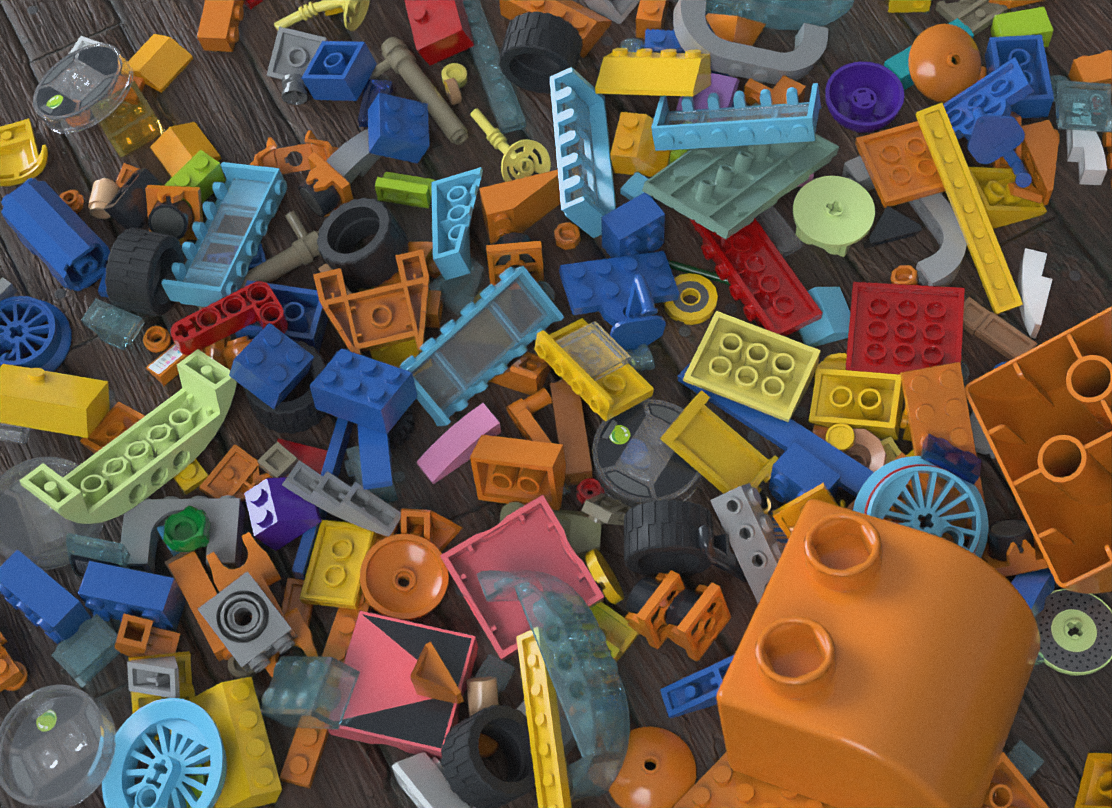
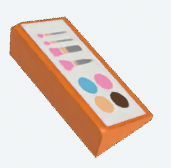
[146,343,205,386]

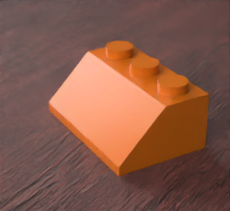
[470,435,566,511]

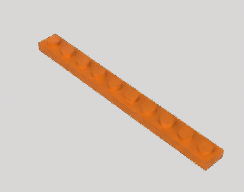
[280,512,401,788]

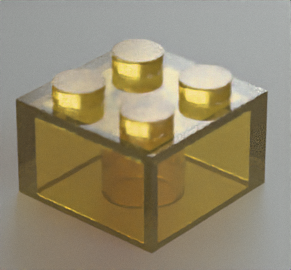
[89,81,165,158]

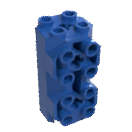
[1,178,110,291]

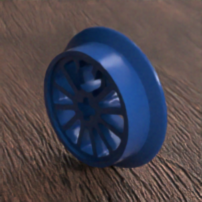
[0,296,72,372]

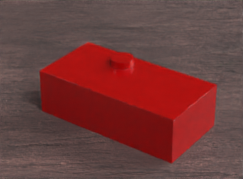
[404,0,475,66]

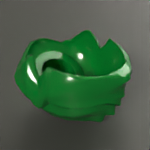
[163,506,211,552]

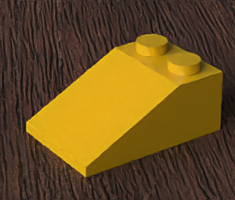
[968,167,1047,229]
[809,368,904,440]

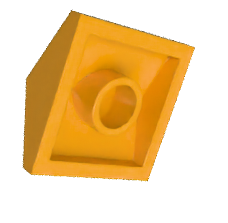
[122,34,193,93]
[150,122,221,177]

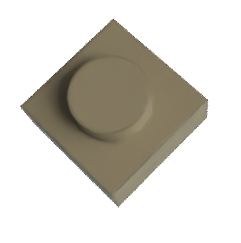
[257,442,298,478]

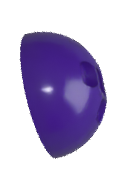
[825,62,904,133]

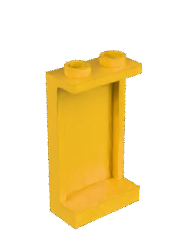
[660,390,779,494]

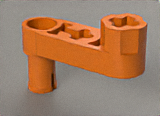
[506,387,552,443]

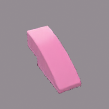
[417,403,501,484]

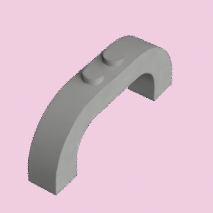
[673,0,828,84]
[842,156,967,287]

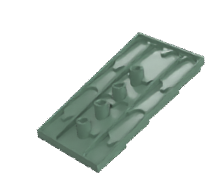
[642,103,839,239]

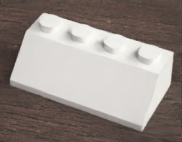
[391,752,475,808]

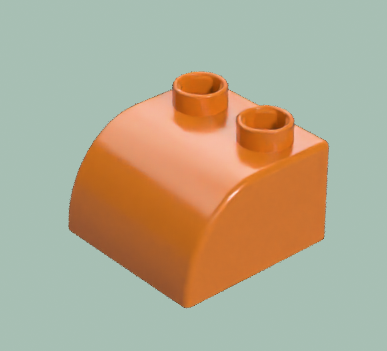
[965,306,1112,594]
[716,499,1040,808]

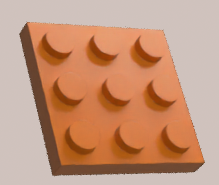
[855,121,945,208]

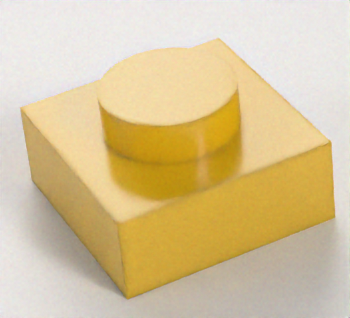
[173,459,208,495]

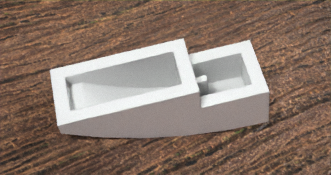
[1065,104,1107,185]
[1018,248,1052,339]

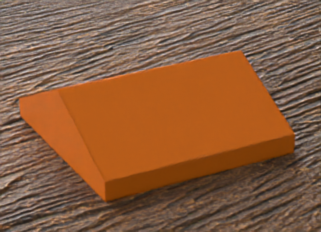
[80,402,145,454]

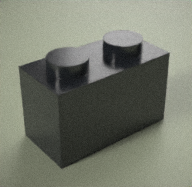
[104,168,164,229]

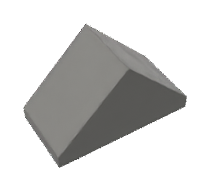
[127,656,180,698]

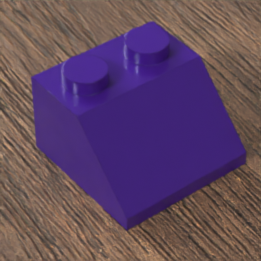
[244,477,322,551]

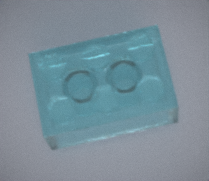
[260,656,360,730]

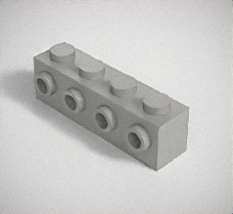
[710,483,784,604]

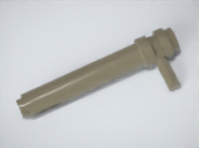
[368,37,468,145]
[197,210,322,310]

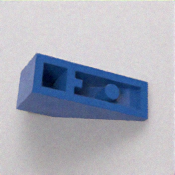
[660,655,734,718]

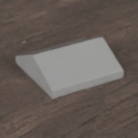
[267,27,328,80]

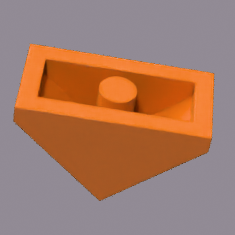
[705,13,766,46]
[489,352,551,395]
[401,508,463,552]
[410,642,464,704]

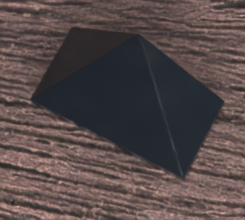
[863,206,922,249]

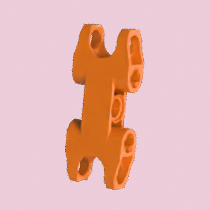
[206,532,320,684]

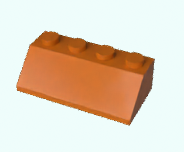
[499,0,612,58]

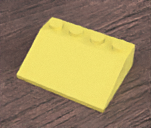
[683,311,821,422]

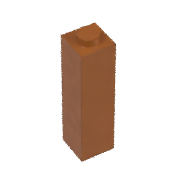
[550,379,592,486]

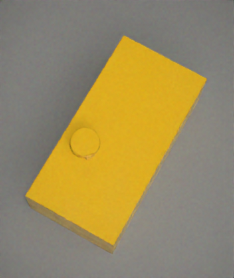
[0,364,110,438]

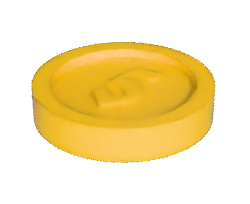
[826,423,855,452]

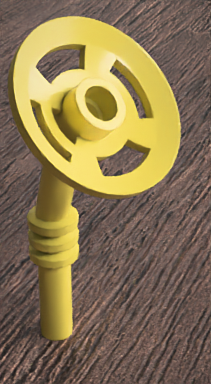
[274,0,370,31]
[470,108,551,182]

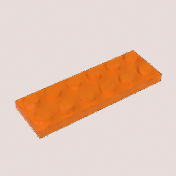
[900,362,989,542]

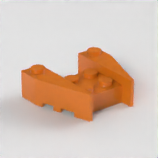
[313,249,430,355]

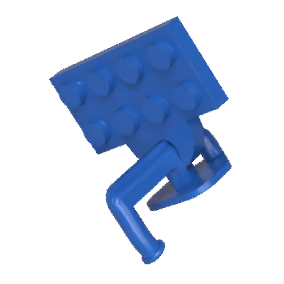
[943,57,1034,188]
[559,251,679,354]

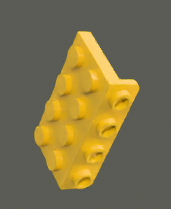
[534,318,654,422]

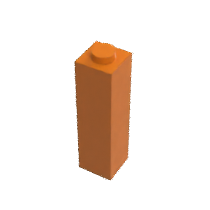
[168,551,233,661]

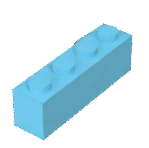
[431,167,483,280]

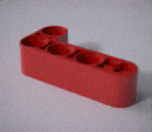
[170,281,288,355]

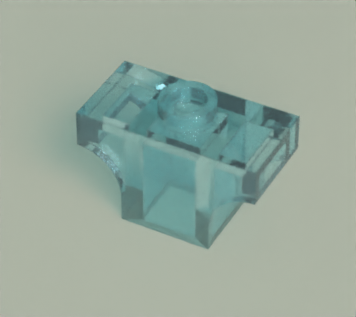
[81,298,145,350]

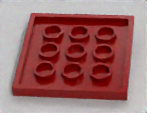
[845,282,965,375]

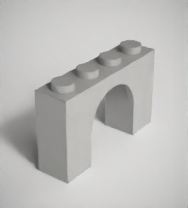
[118,495,245,574]

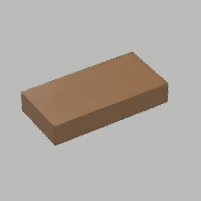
[974,312,1037,360]

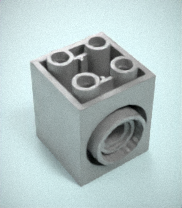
[198,571,298,674]

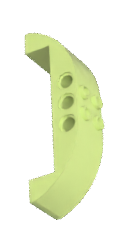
[19,349,237,524]

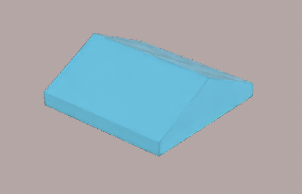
[799,287,850,347]

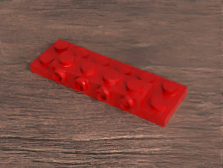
[690,218,822,337]

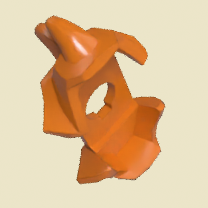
[250,130,339,174]

